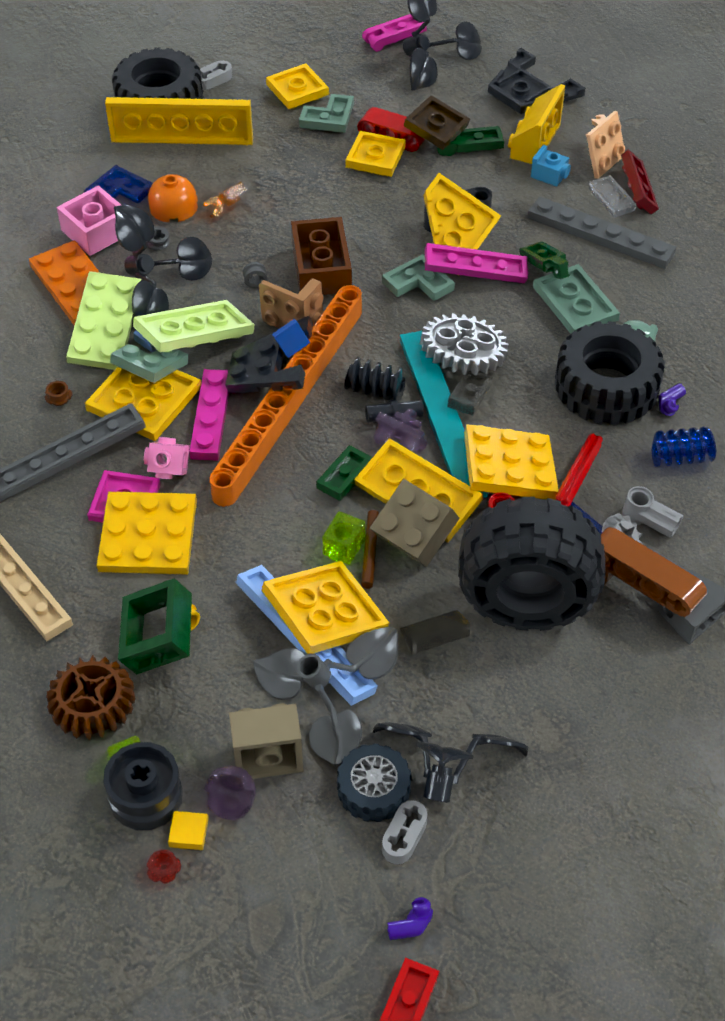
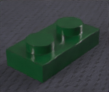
[316,445,373,501]

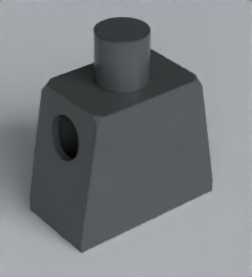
[657,570,725,645]

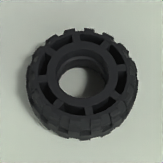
[458,497,605,631]

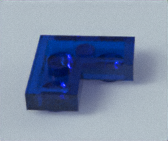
[83,165,153,204]

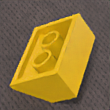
[508,84,565,164]

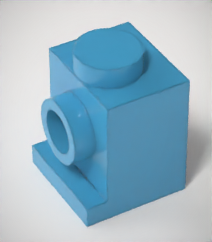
[531,145,571,186]

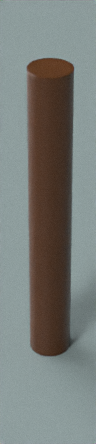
[361,510,379,589]

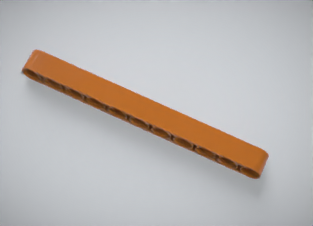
[210,285,362,507]

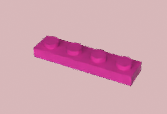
[425,243,528,284]
[189,369,229,461]

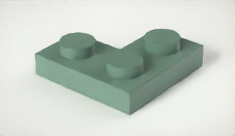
[299,94,354,133]
[382,254,455,301]
[110,344,188,383]

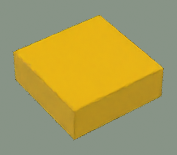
[168,811,209,850]

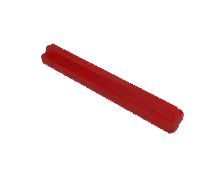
[555,433,603,507]

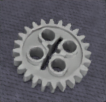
[420,314,509,375]

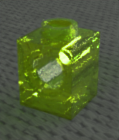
[322,511,365,565]

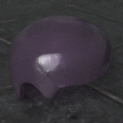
[204,765,256,821]

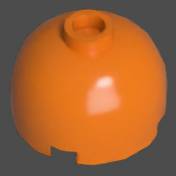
[148,174,198,222]

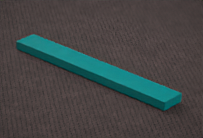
[400,331,488,498]

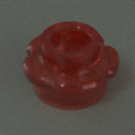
[147,849,181,884]

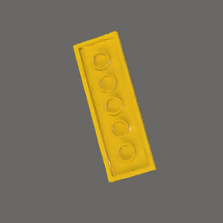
[105,97,253,145]

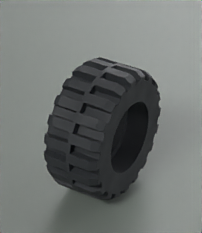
[112,47,204,99]
[555,321,665,425]

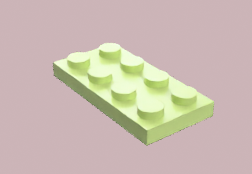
[66,271,141,370]
[133,300,255,352]

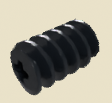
[344,357,405,403]

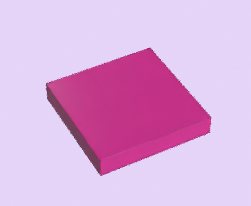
[87,470,161,523]

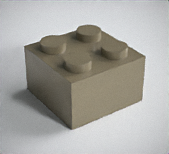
[370,478,460,567]
[229,703,304,781]

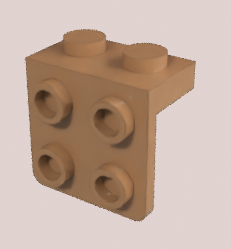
[259,278,323,329]

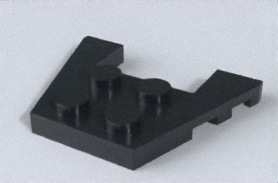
[488,48,586,114]
[225,316,313,393]

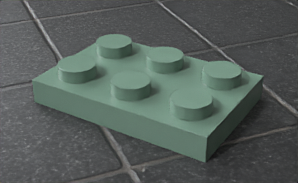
[533,264,620,334]

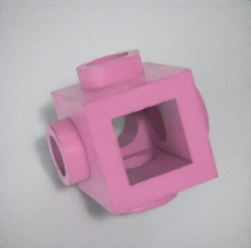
[144,437,190,479]

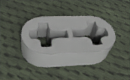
[200,61,232,91]
[382,800,428,864]

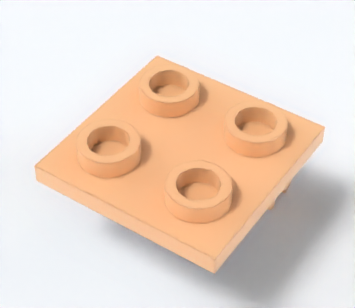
[586,111,625,179]

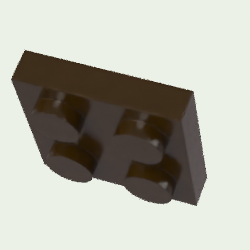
[403,95,470,150]

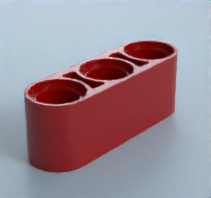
[357,107,425,152]

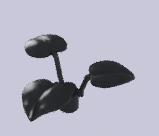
[403,0,482,91]
[114,205,212,318]
[373,722,528,803]

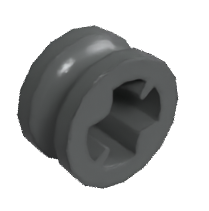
[147,227,170,250]
[243,262,267,288]

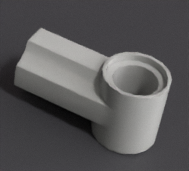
[622,486,683,538]

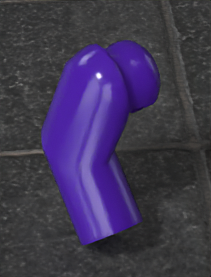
[658,383,686,416]
[387,897,433,940]

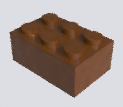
[291,217,352,295]

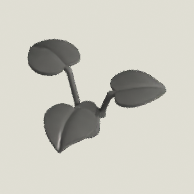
[253,627,398,766]

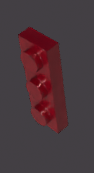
[621,149,659,215]

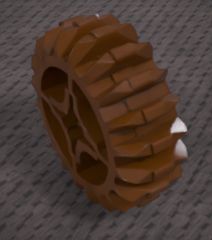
[46,655,136,740]

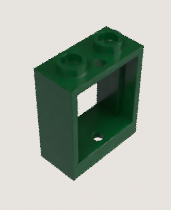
[118,578,192,675]

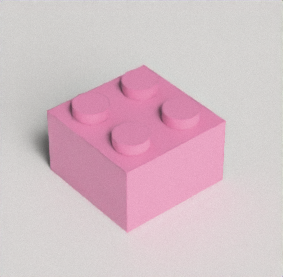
[57,185,121,256]

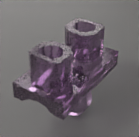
[374,408,428,453]

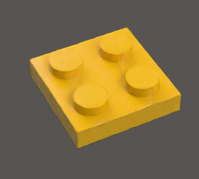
[266,63,329,109]
[345,131,406,177]

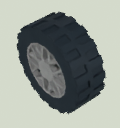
[337,743,411,822]

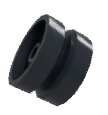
[103,742,183,831]

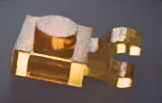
[203,181,246,218]

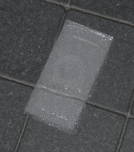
[589,175,636,218]

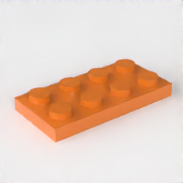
[29,240,100,326]

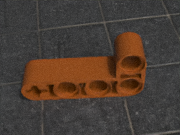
[600,527,707,617]

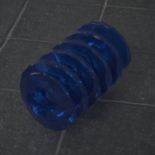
[651,426,717,467]

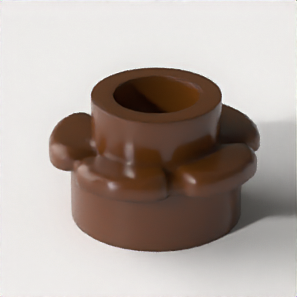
[45,381,72,406]

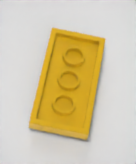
[354,438,483,543]

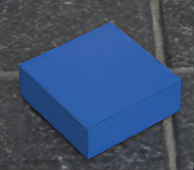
[272,319,310,358]

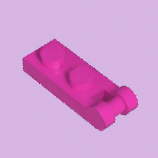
[362,14,427,52]

